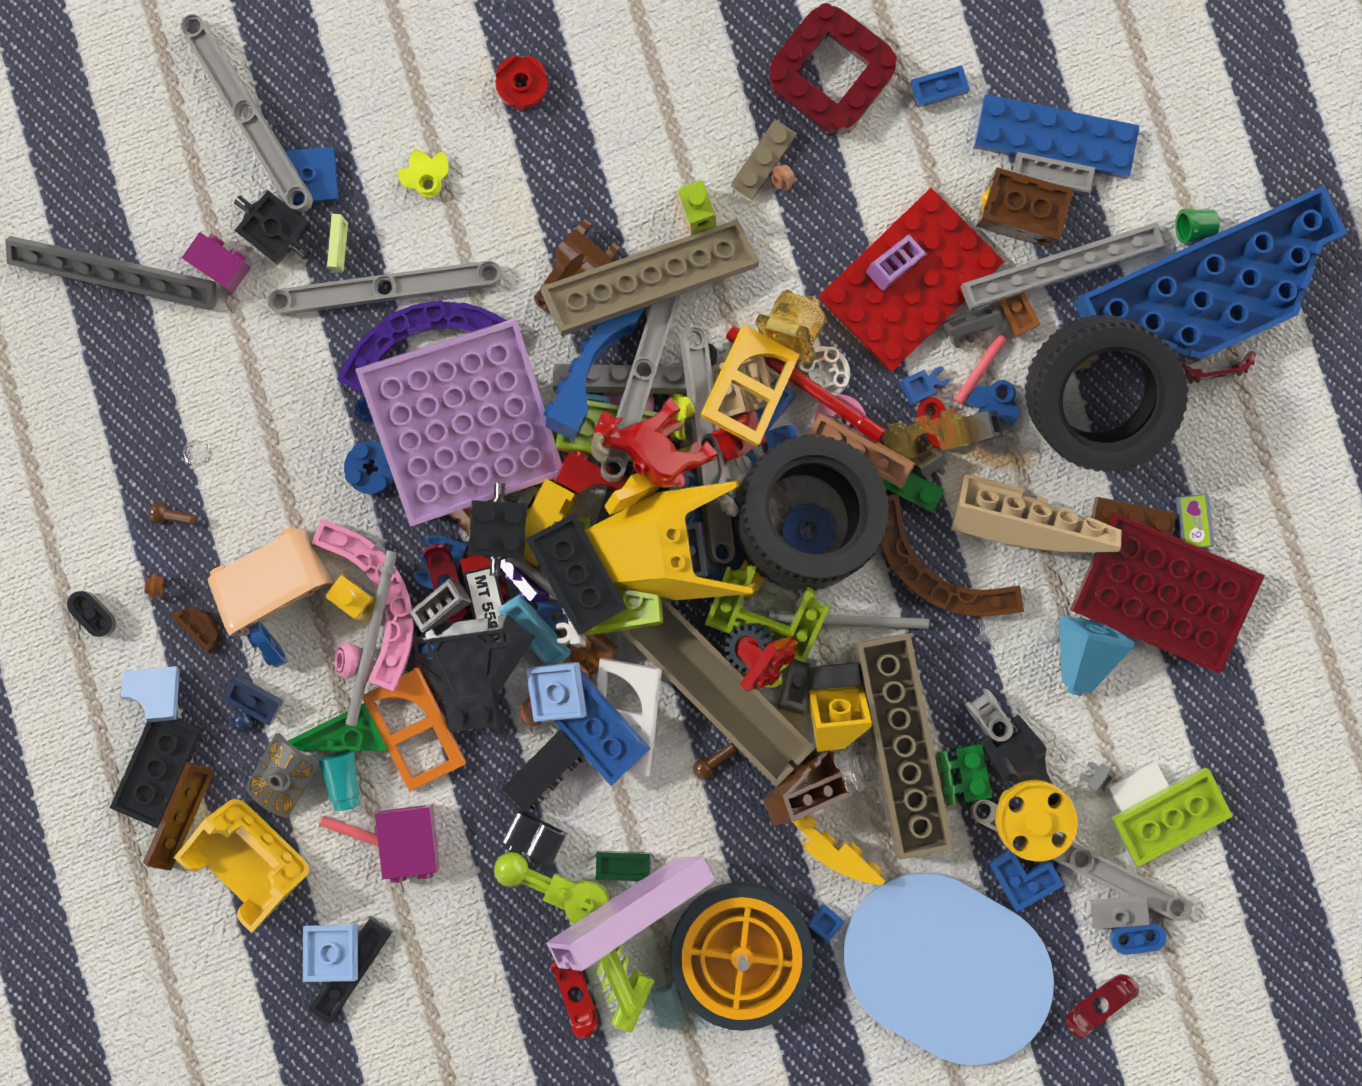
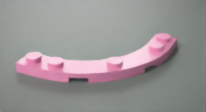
[311,519,414,692]

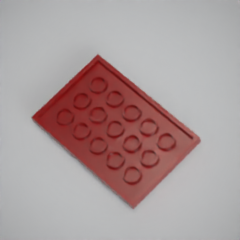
[818,187,1005,372]

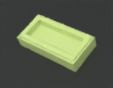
[327,214,348,273]

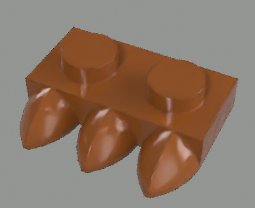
[559,623,618,675]

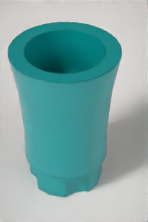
[317,750,360,812]

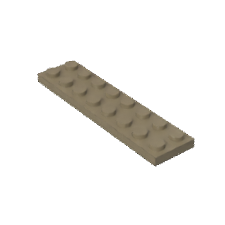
[541,219,759,337]

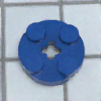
[344,441,395,495]
[782,503,836,554]

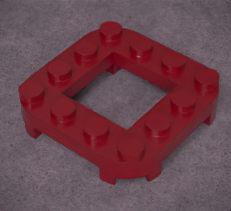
[769,3,897,136]

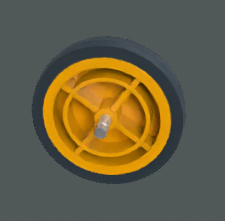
[669,882,813,1031]

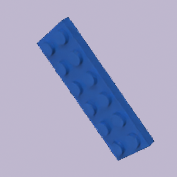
[973,94,1140,179]

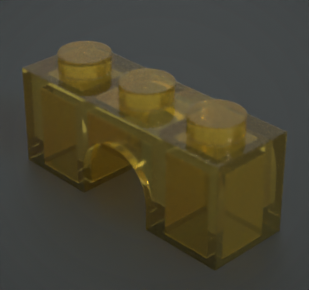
[883,408,972,459]

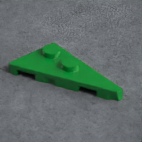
[288,703,388,751]

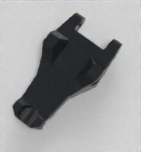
[979,715,1059,806]

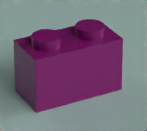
[182,232,251,293]

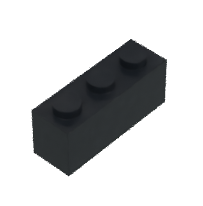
[502,729,582,812]

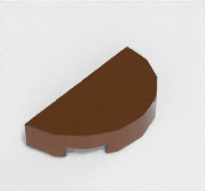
[171,608,219,654]

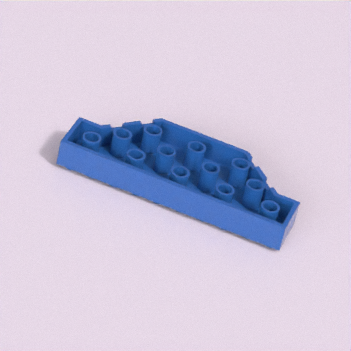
[1073,186,1347,365]

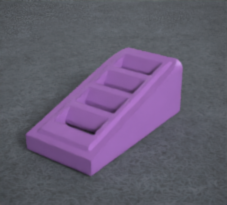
[866,235,926,291]

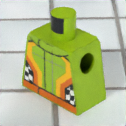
[675,180,716,235]

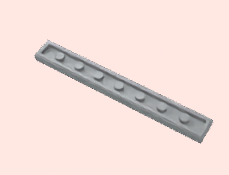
[960,222,1166,311]

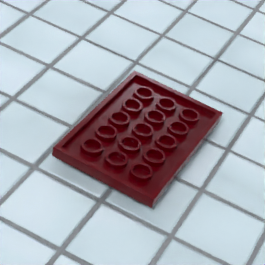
[1070,512,1265,674]

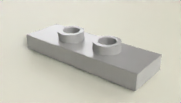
[1013,152,1095,196]

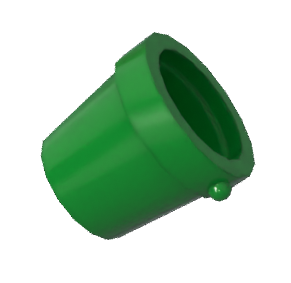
[1175,208,1220,244]

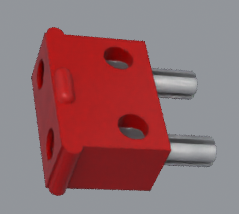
[712,411,766,474]

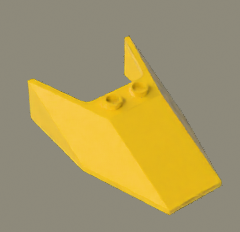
[584,480,756,600]

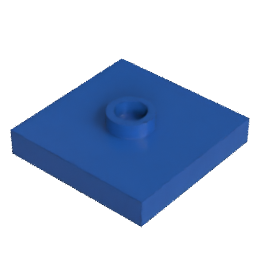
[284,147,339,206]

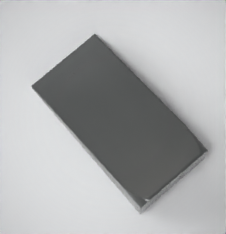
[778,658,817,715]

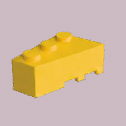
[523,479,578,568]

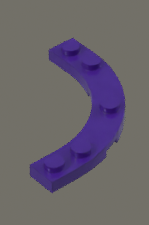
[336,301,508,393]

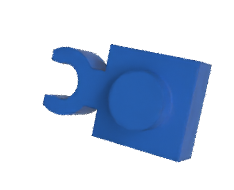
[899,366,950,406]

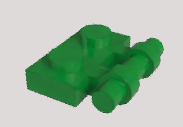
[936,744,992,806]

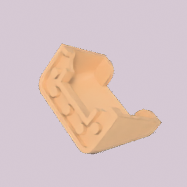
[207,526,335,636]

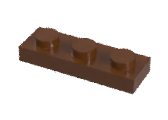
[1091,497,1176,536]

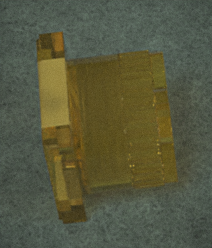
[755,289,826,364]

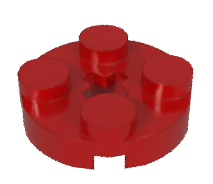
[495,55,549,112]

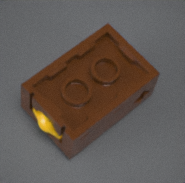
[976,167,1074,248]

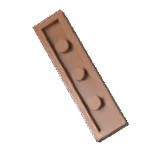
[808,412,915,488]

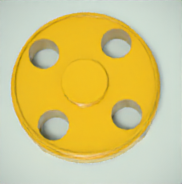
[995,780,1078,861]

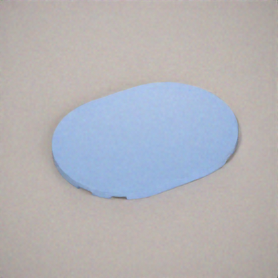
[843,872,1054,1065]

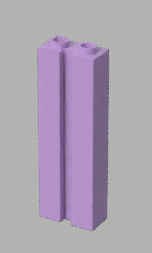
[546,856,714,971]

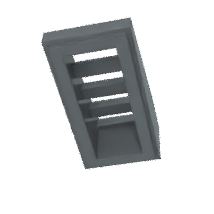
[410,578,472,634]

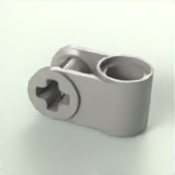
[965,689,1013,741]

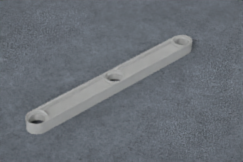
[181,14,313,213]
[267,261,502,315]
[601,295,680,482]
[680,326,735,565]
[970,799,1192,921]

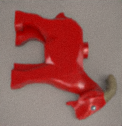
[591,397,717,488]

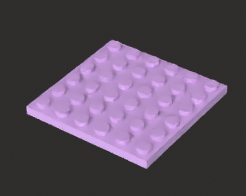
[355,319,562,527]

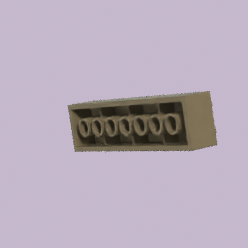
[853,633,953,860]

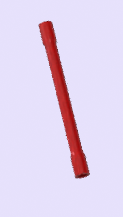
[726,325,886,443]

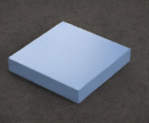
[526,662,587,722]
[303,924,358,982]

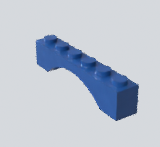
[544,307,646,441]

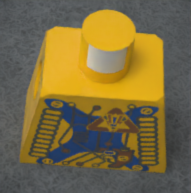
[325,572,376,623]

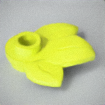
[397,149,449,198]
[670,393,695,441]

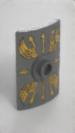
[245,733,319,818]

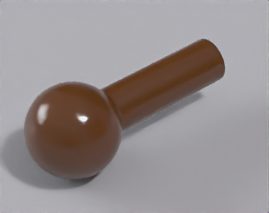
[147,503,196,525]
[693,742,738,780]

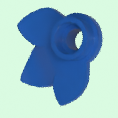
[967,380,1019,426]

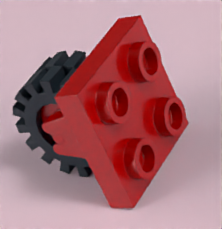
[725,623,799,692]

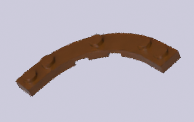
[880,494,1024,617]

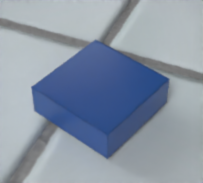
[806,903,845,943]

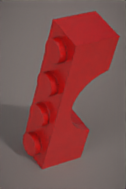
[553,451,657,510]

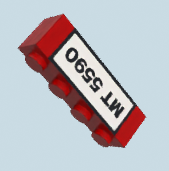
[460,556,510,642]

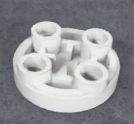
[797,346,850,399]

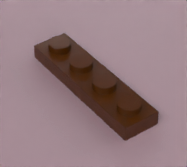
[143,762,215,871]

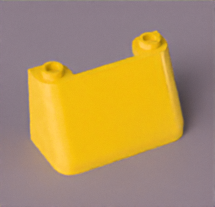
[174,799,309,933]

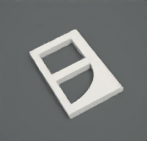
[588,658,662,776]

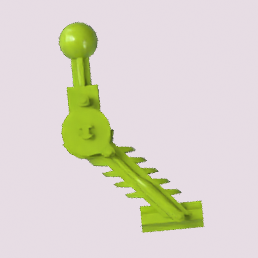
[494,852,655,1033]

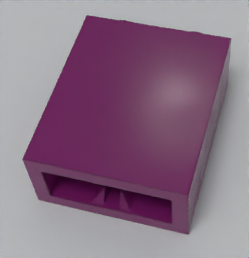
[375,804,440,883]

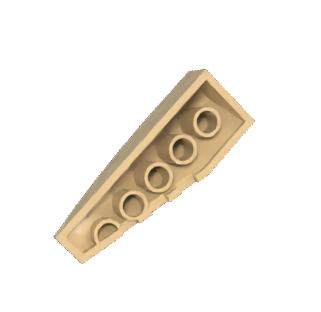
[951,473,1122,552]

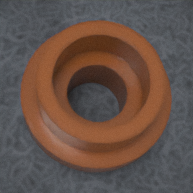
[144,573,164,600]

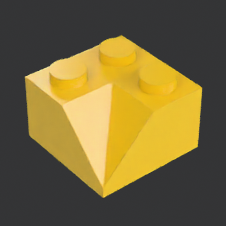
[809,685,872,752]

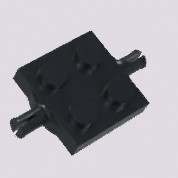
[234,190,311,265]
[468,483,527,576]

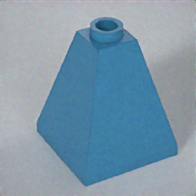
[1059,614,1135,696]

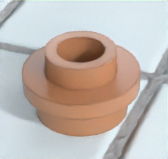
[771,165,795,191]

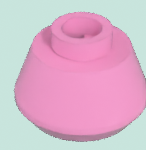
[335,642,363,679]

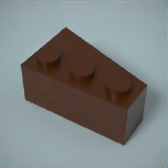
[763,748,853,826]

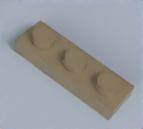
[731,119,797,201]

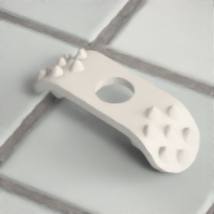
[716,455,752,517]

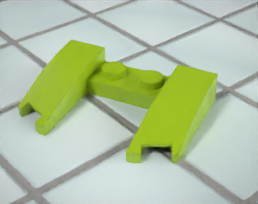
[705,566,830,663]

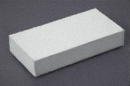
[1107,762,1169,812]

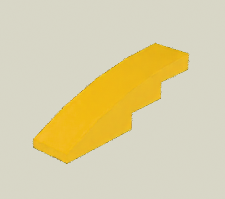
[605,446,690,515]

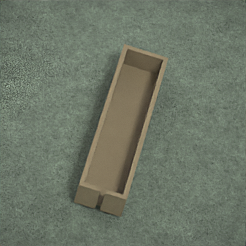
[622,598,815,787]

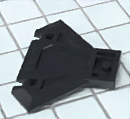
[405,615,535,732]

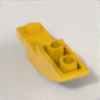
[793,815,885,885]

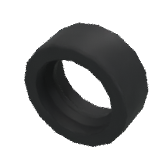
[809,663,862,689]

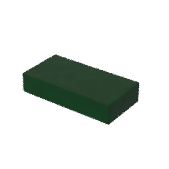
[595,850,650,881]

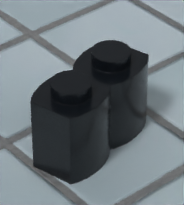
[502,810,567,867]

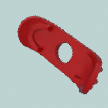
[550,962,598,1039]

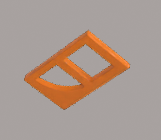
[363,667,467,792]

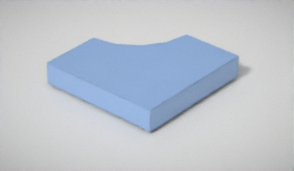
[121,666,180,722]

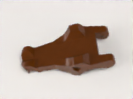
[534,219,621,315]

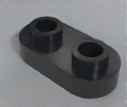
[67,591,116,637]

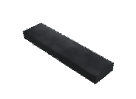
[308,916,393,1025]

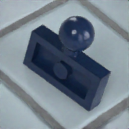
[223,674,284,732]

